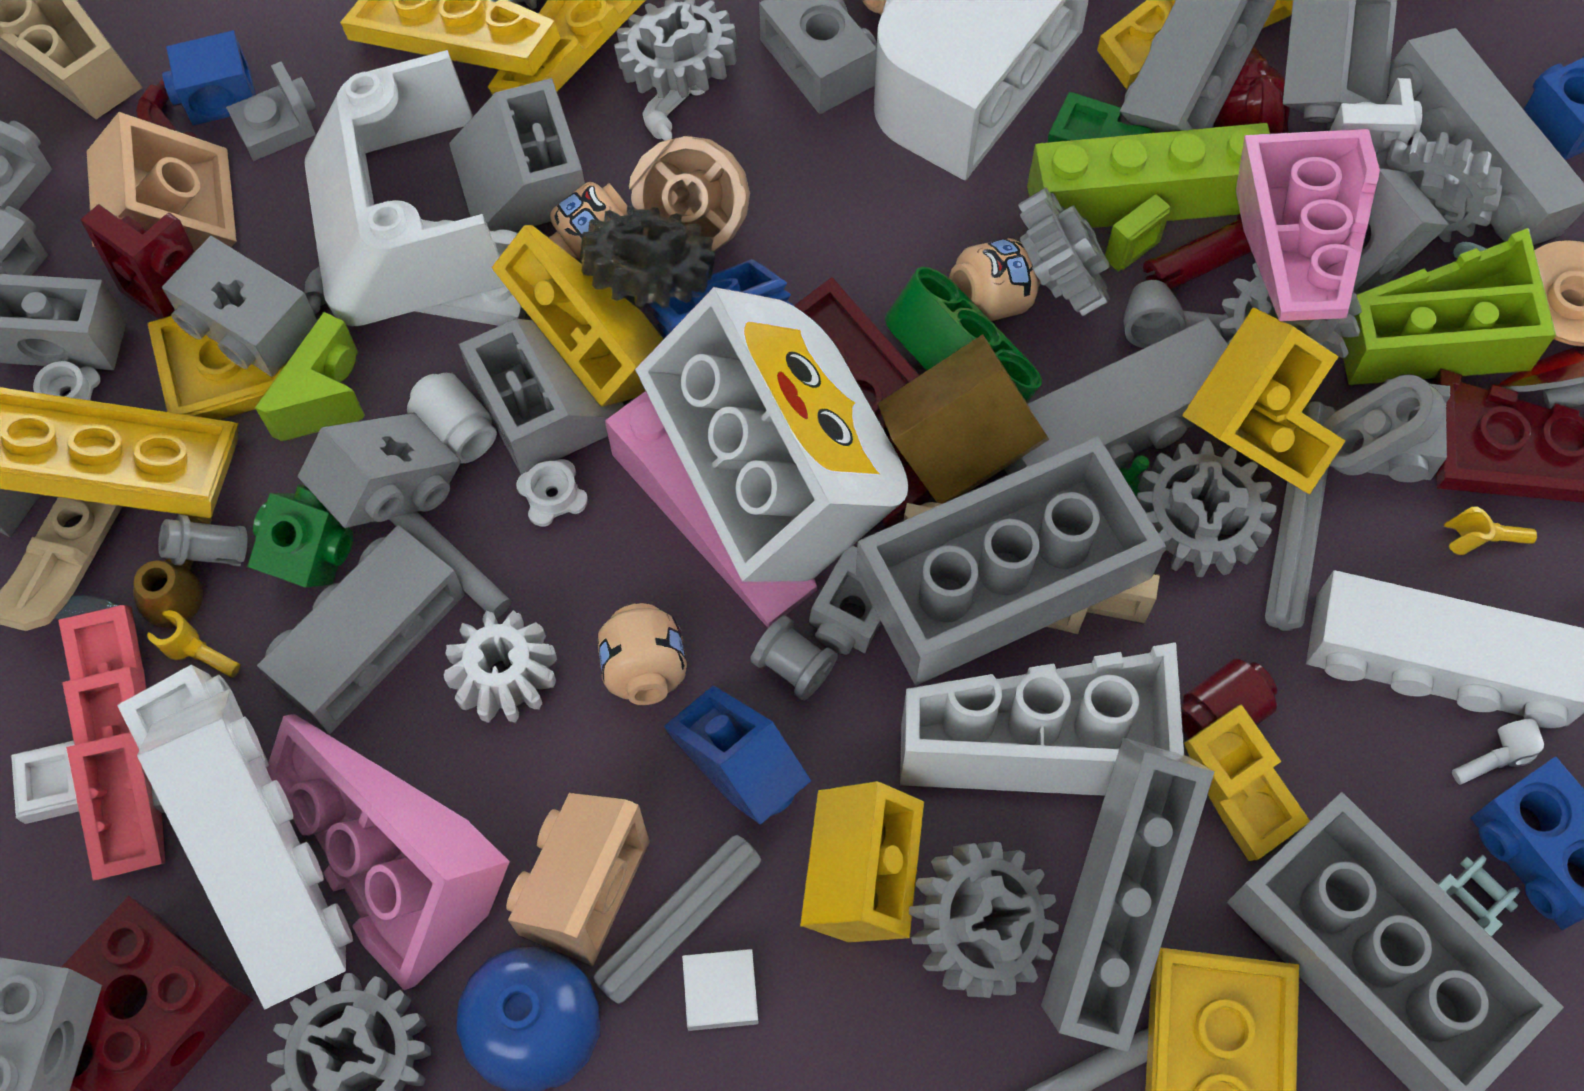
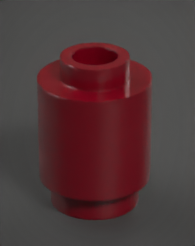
[1181,658,1277,739]

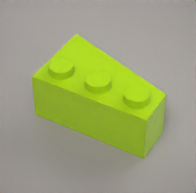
[1342,228,1556,385]

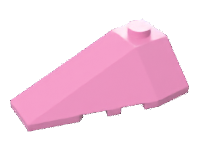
[605,391,817,628]

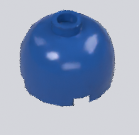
[457,947,600,1091]

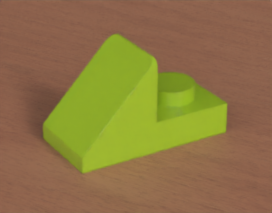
[255,312,365,441]

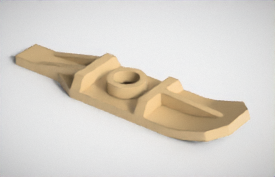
[0,497,123,631]

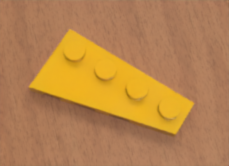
[340,0,561,76]
[488,0,646,95]

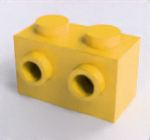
[800,781,924,942]

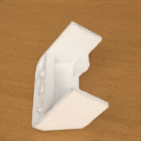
[304,50,505,326]

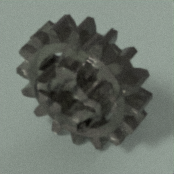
[580,206,715,308]

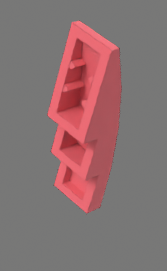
[58,605,165,881]

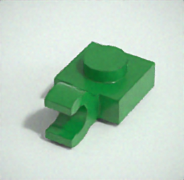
[1048,91,1155,143]

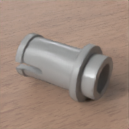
[158,514,247,567]

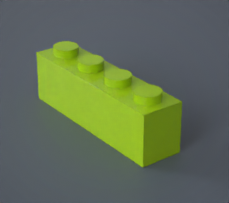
[1027,123,1270,228]

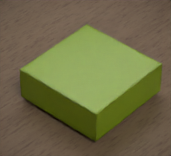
[1105,194,1171,272]

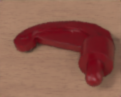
[136,79,197,138]

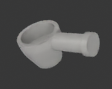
[1124,280,1229,348]

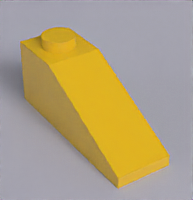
[491,225,664,407]

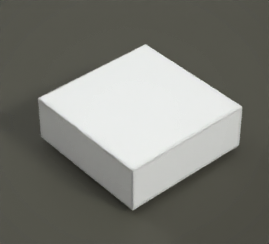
[11,741,79,824]
[682,949,759,1031]

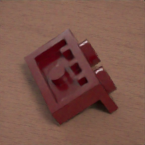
[80,204,195,319]

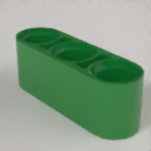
[884,267,1042,403]

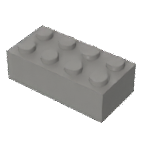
[856,436,1166,686]
[1227,792,1564,1091]

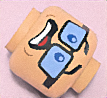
[549,182,635,264]
[949,238,1041,321]
[597,603,687,705]

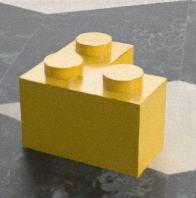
[1182,307,1346,495]

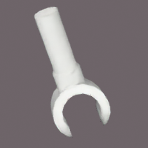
[1452,719,1544,785]

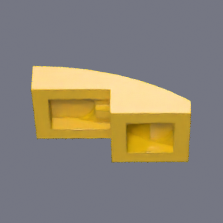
[1184,704,1310,861]

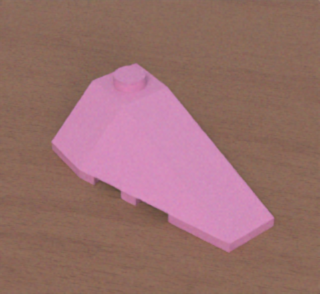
[1236,129,1380,321]
[266,714,510,990]

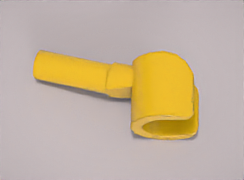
[1443,506,1537,555]
[147,610,241,678]

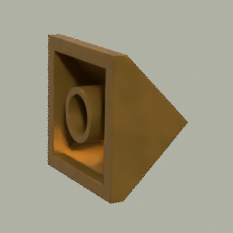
[877,334,1050,504]

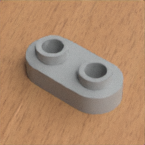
[1322,375,1445,475]

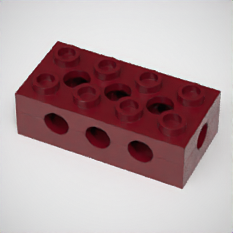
[61,896,253,1091]

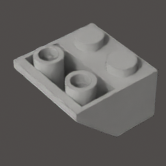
[449,78,585,232]
[459,319,624,474]

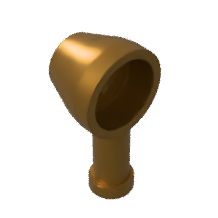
[133,514,212,628]

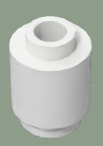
[407,373,497,463]

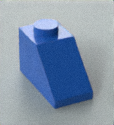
[663,685,811,825]

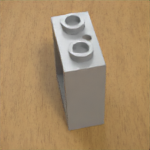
[1283,0,1397,131]

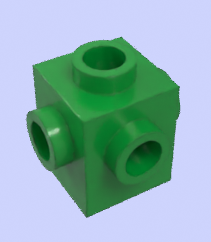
[247,485,353,587]

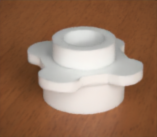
[33,361,100,400]
[516,459,588,527]

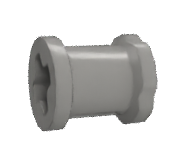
[751,615,838,701]

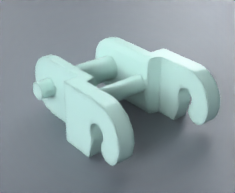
[1437,855,1520,936]

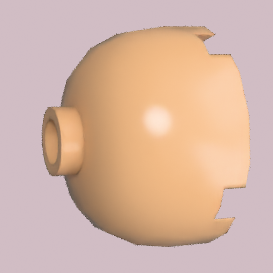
[629,136,750,257]

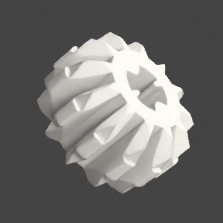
[444,610,557,723]

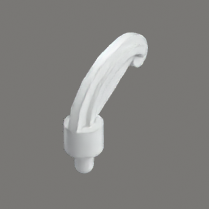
[643,85,705,141]

